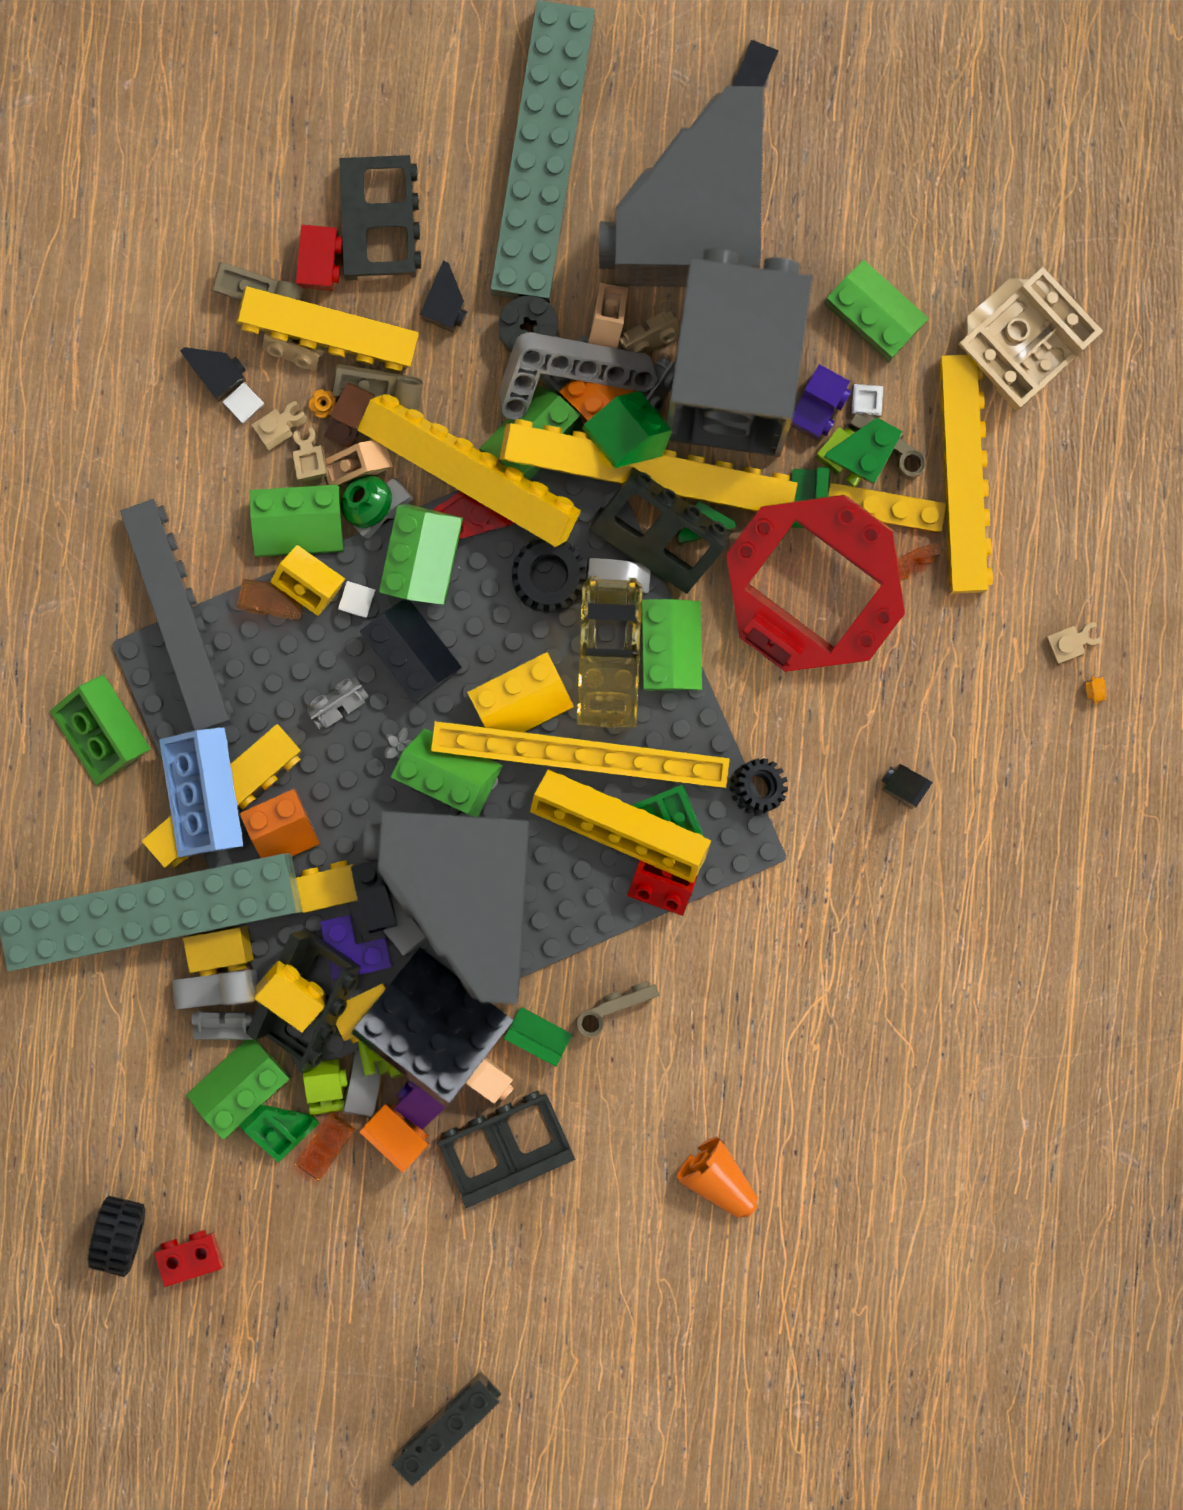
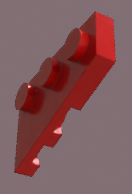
[432,491,516,540]

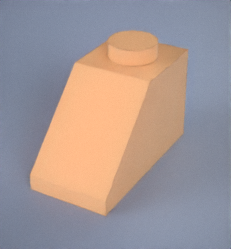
[588,282,628,348]
[325,440,393,486]
[466,1057,514,1103]

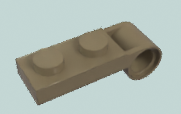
[211,262,304,301]
[332,364,423,411]
[848,412,926,480]
[577,981,660,1037]

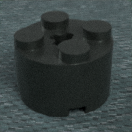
[499,296,558,353]

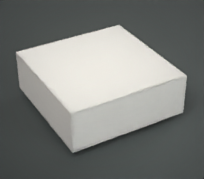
[223,382,265,425]
[851,384,883,417]
[338,581,376,619]

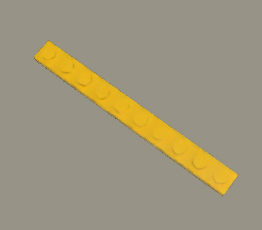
[431,721,730,788]

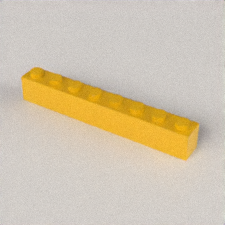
[939,355,993,594]
[357,394,581,547]

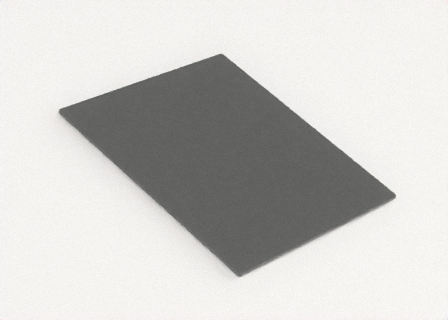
[113,439,786,1073]

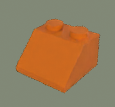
[559,379,637,423]
[239,789,320,858]
[359,1103,430,1173]

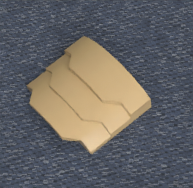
[959,267,1103,412]

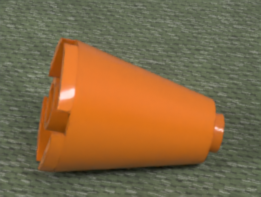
[677,1137,758,1218]

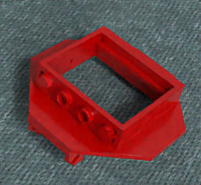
[726,494,905,672]

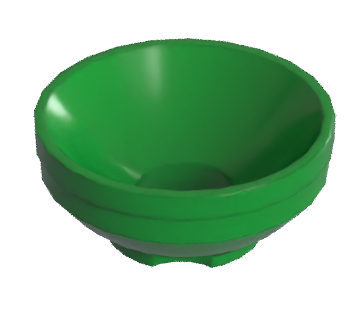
[341,475,392,528]

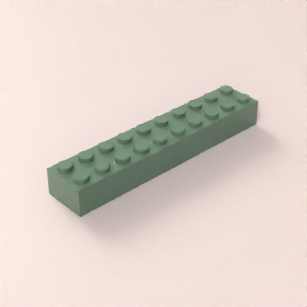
[491,0,595,304]
[0,853,303,971]

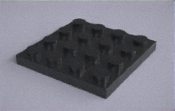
[351,947,514,1108]

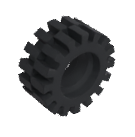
[730,758,788,815]

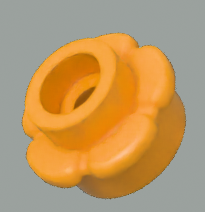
[309,389,337,418]
[1086,675,1107,704]

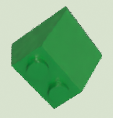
[582,391,673,468]

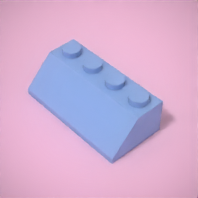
[159,728,243,857]

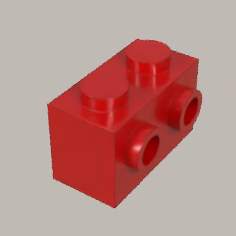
[296,224,343,291]
[627,860,698,916]
[154,1230,224,1287]

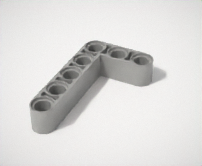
[498,332,657,420]
[171,969,258,1010]

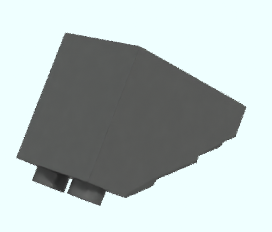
[599,86,763,287]
[666,249,812,457]
[363,811,530,1004]

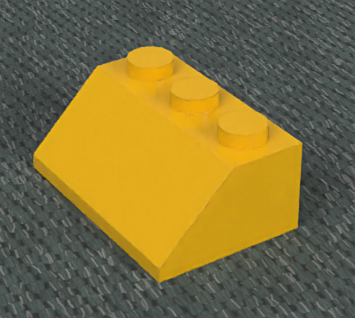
[467,652,574,732]

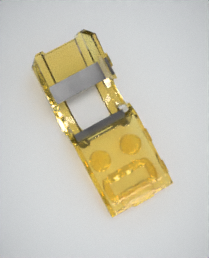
[577,576,643,728]

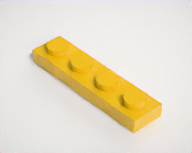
[828,483,947,533]

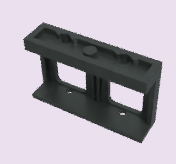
[339,155,421,280]
[589,467,731,594]
[246,929,362,1072]
[437,1091,575,1208]
[391,1372,501,1486]

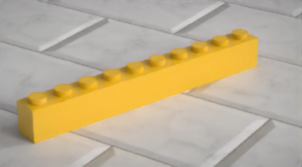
[499,419,798,512]

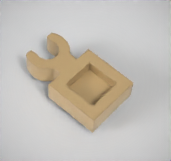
[252,401,308,450]
[292,427,328,483]
[1046,623,1103,664]

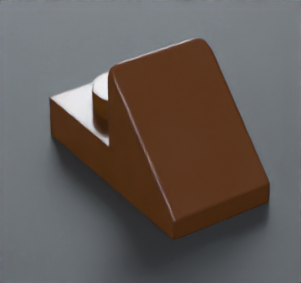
[324,382,375,448]

